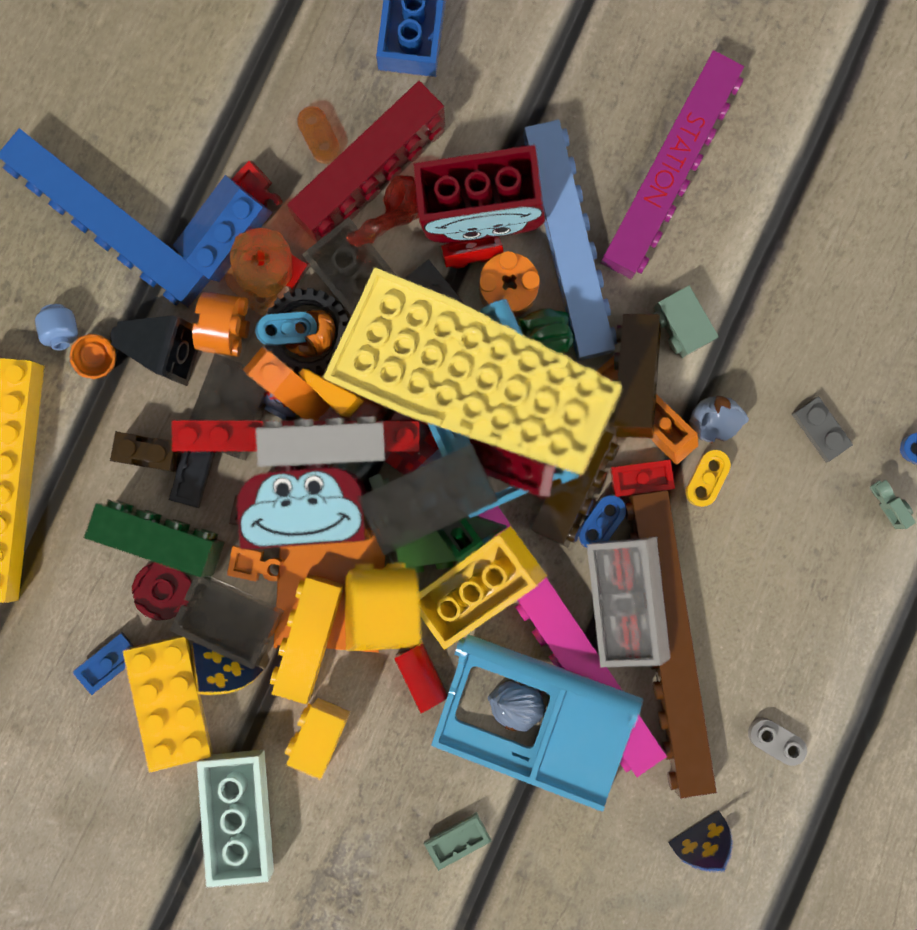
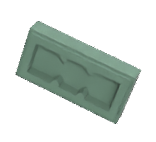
[424,812,492,871]

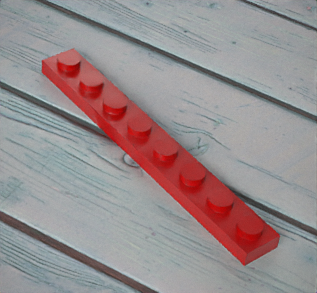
[172,420,419,452]

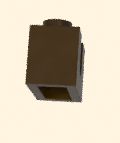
[110,431,182,472]

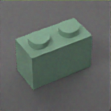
[653,285,719,358]

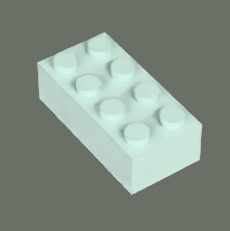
[197,750,274,887]

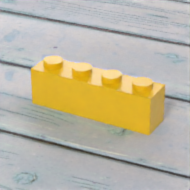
[270,574,345,705]

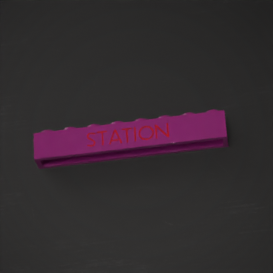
[601,50,745,279]

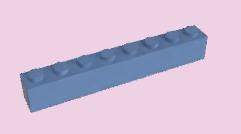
[523,120,618,361]

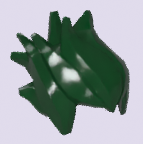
[516,308,575,355]

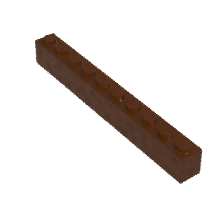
[625,491,717,799]

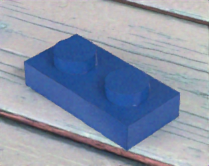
[72,632,134,695]

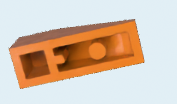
[243,346,330,421]

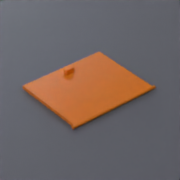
[273,527,387,653]

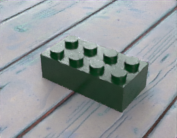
[84,499,225,578]

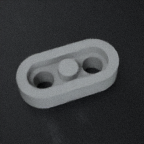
[748,718,807,766]

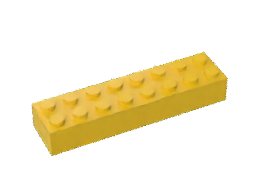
[0,358,45,603]

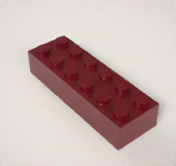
[286,80,445,245]

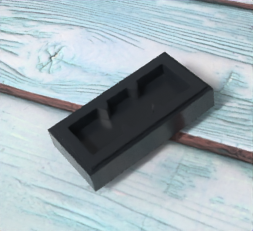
[406,259,465,305]
[168,451,216,508]

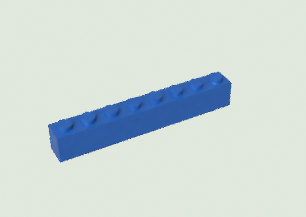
[0,128,210,307]

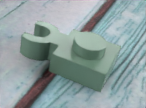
[869,480,916,529]

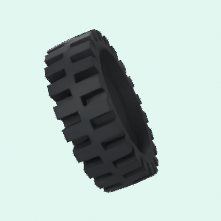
[264,288,350,377]

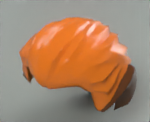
[285,310,336,358]

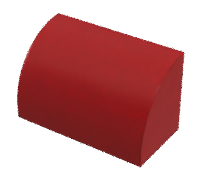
[394,642,448,714]

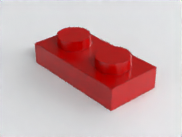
[441,236,504,268]
[610,459,675,497]

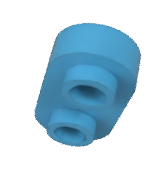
[255,312,317,346]

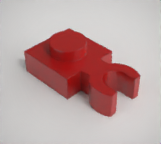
[232,161,283,214]

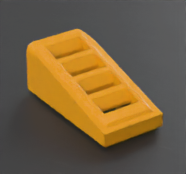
[299,369,364,417]

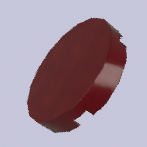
[132,562,193,621]

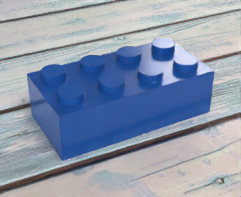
[376,0,446,77]

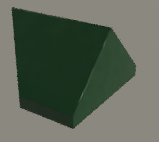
[432,506,508,563]

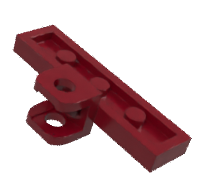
[469,438,555,497]

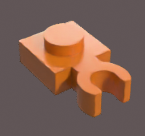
[227,545,283,582]

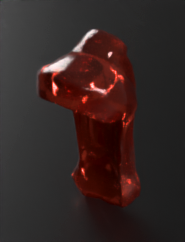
[346,175,419,247]

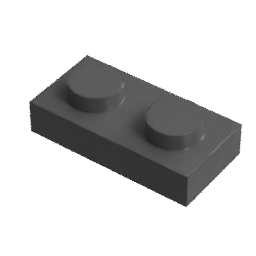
[792,396,853,462]

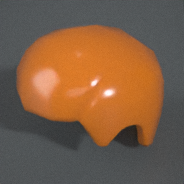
[69,333,117,379]

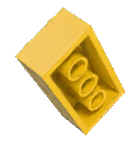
[418,526,547,650]
[123,634,213,773]

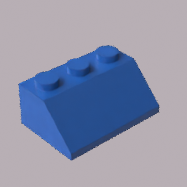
[173,175,272,282]

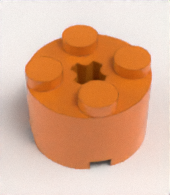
[479,251,540,317]
[193,292,250,357]

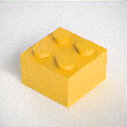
[285,698,351,780]

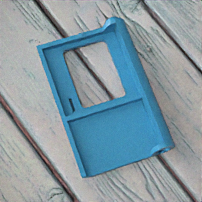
[431,634,643,812]

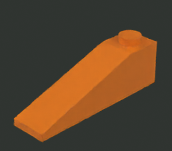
[596,356,699,465]

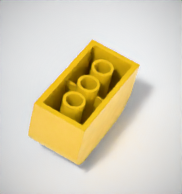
[345,563,420,651]

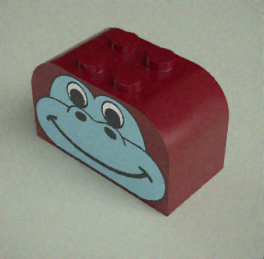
[413,145,545,243]
[237,463,372,550]

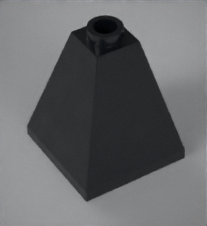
[110,315,198,386]

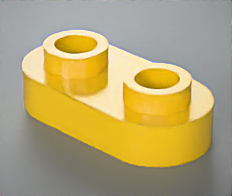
[685,450,731,507]

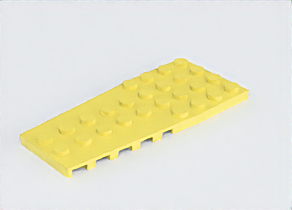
[323,268,622,475]

